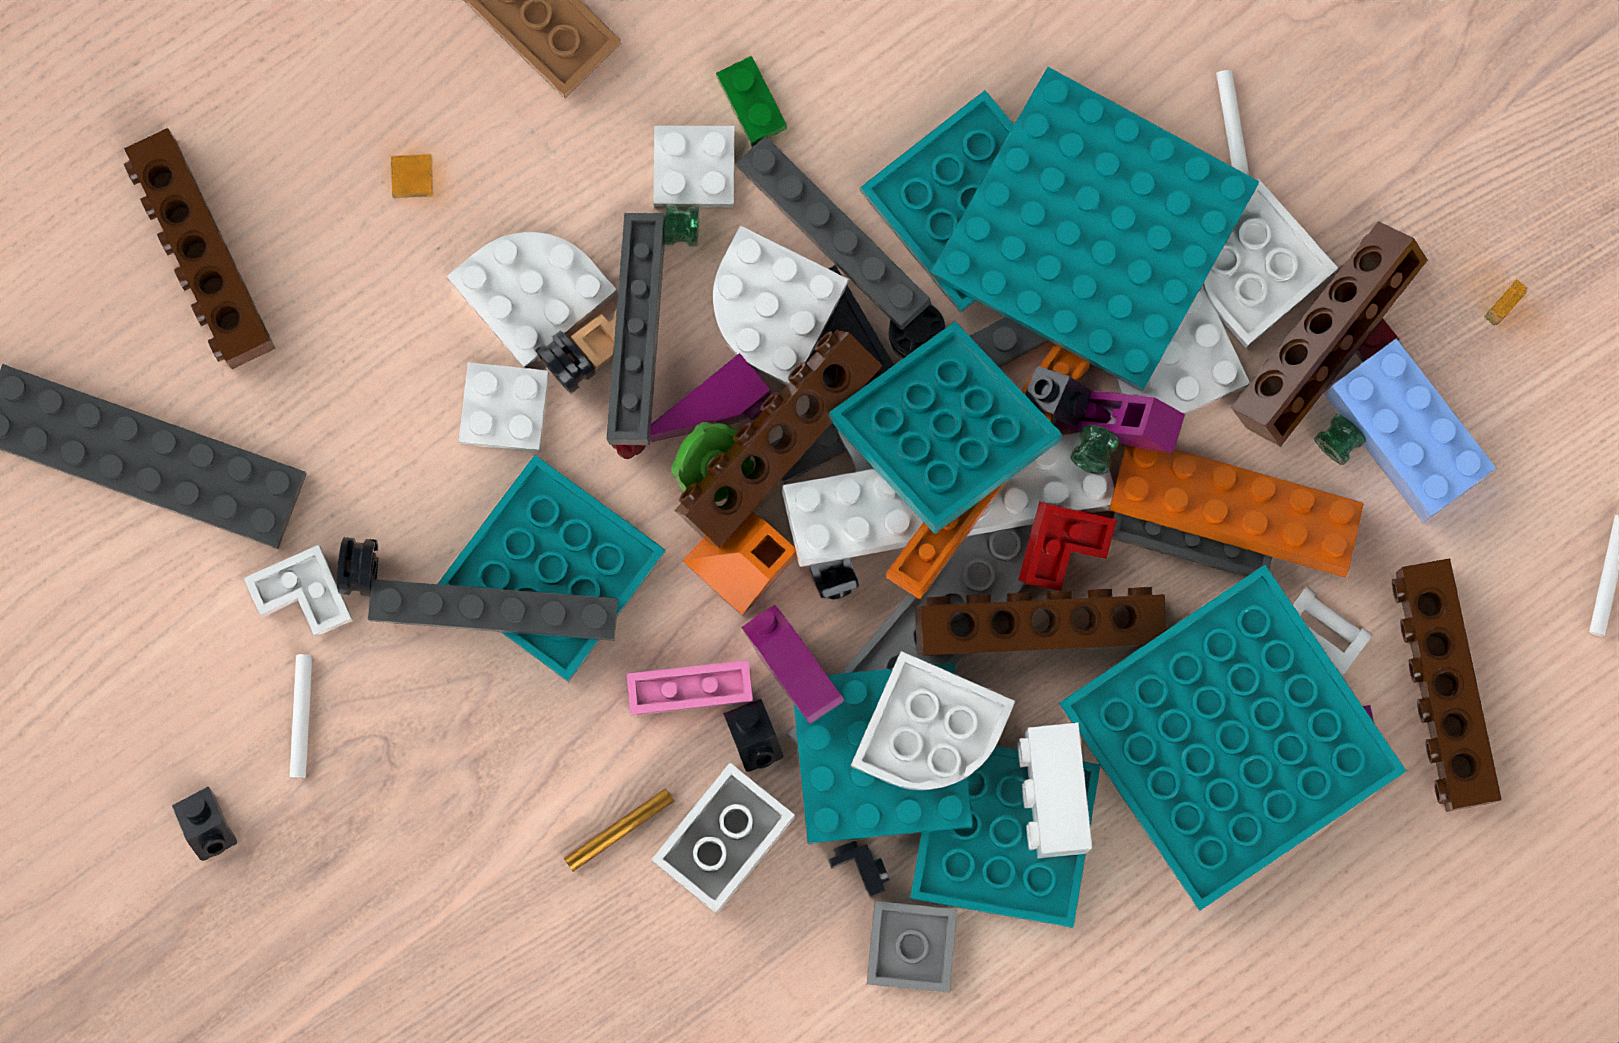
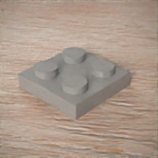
[867,901,957,993]

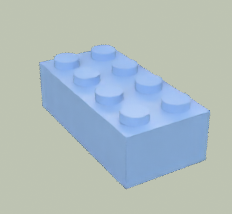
[1325,338,1496,523]

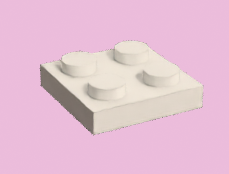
[653,126,735,208]
[458,362,549,452]

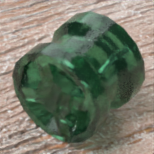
[665,205,700,247]
[1314,414,1366,465]
[1070,425,1120,474]

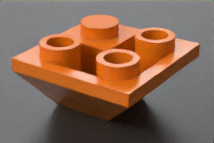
[682,512,797,616]

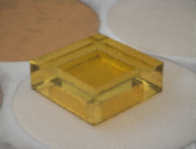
[391,154,434,198]
[1484,279,1527,326]

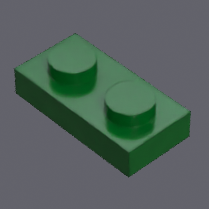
[716,56,787,146]

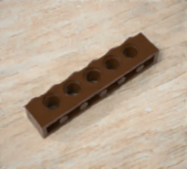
[123,128,276,369]
[1231,221,1428,447]
[674,330,883,548]
[1392,558,1502,812]
[915,587,1167,655]

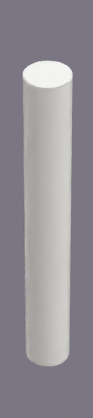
[1216,70,1250,176]
[1589,515,1619,637]
[289,654,312,778]

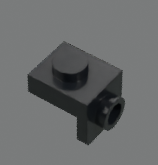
[1025,366,1092,428]
[809,558,860,599]
[723,699,784,772]
[172,786,237,861]
[828,841,890,898]

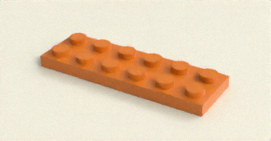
[1109,445,1364,578]

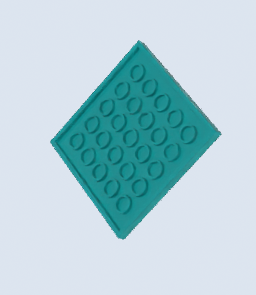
[930,66,1260,392]
[1058,565,1407,911]

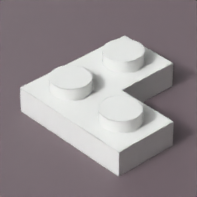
[244,545,353,637]

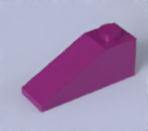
[650,353,771,442]
[1055,390,1185,453]
[741,605,844,724]

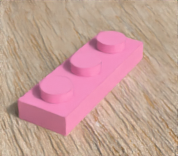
[626,660,753,716]

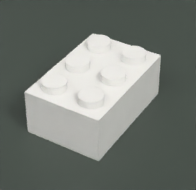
[1017,723,1092,858]
[651,763,795,914]

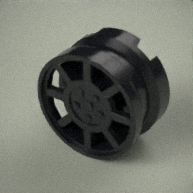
[888,304,946,359]
[535,330,596,394]
[337,537,378,597]

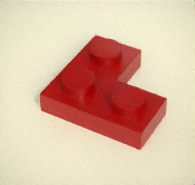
[1018,501,1117,591]

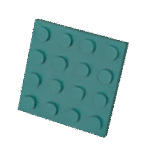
[860,90,1014,314]
[829,321,1062,534]
[437,455,666,682]
[793,662,973,844]
[910,746,1100,928]

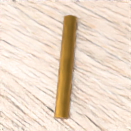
[564,788,675,872]

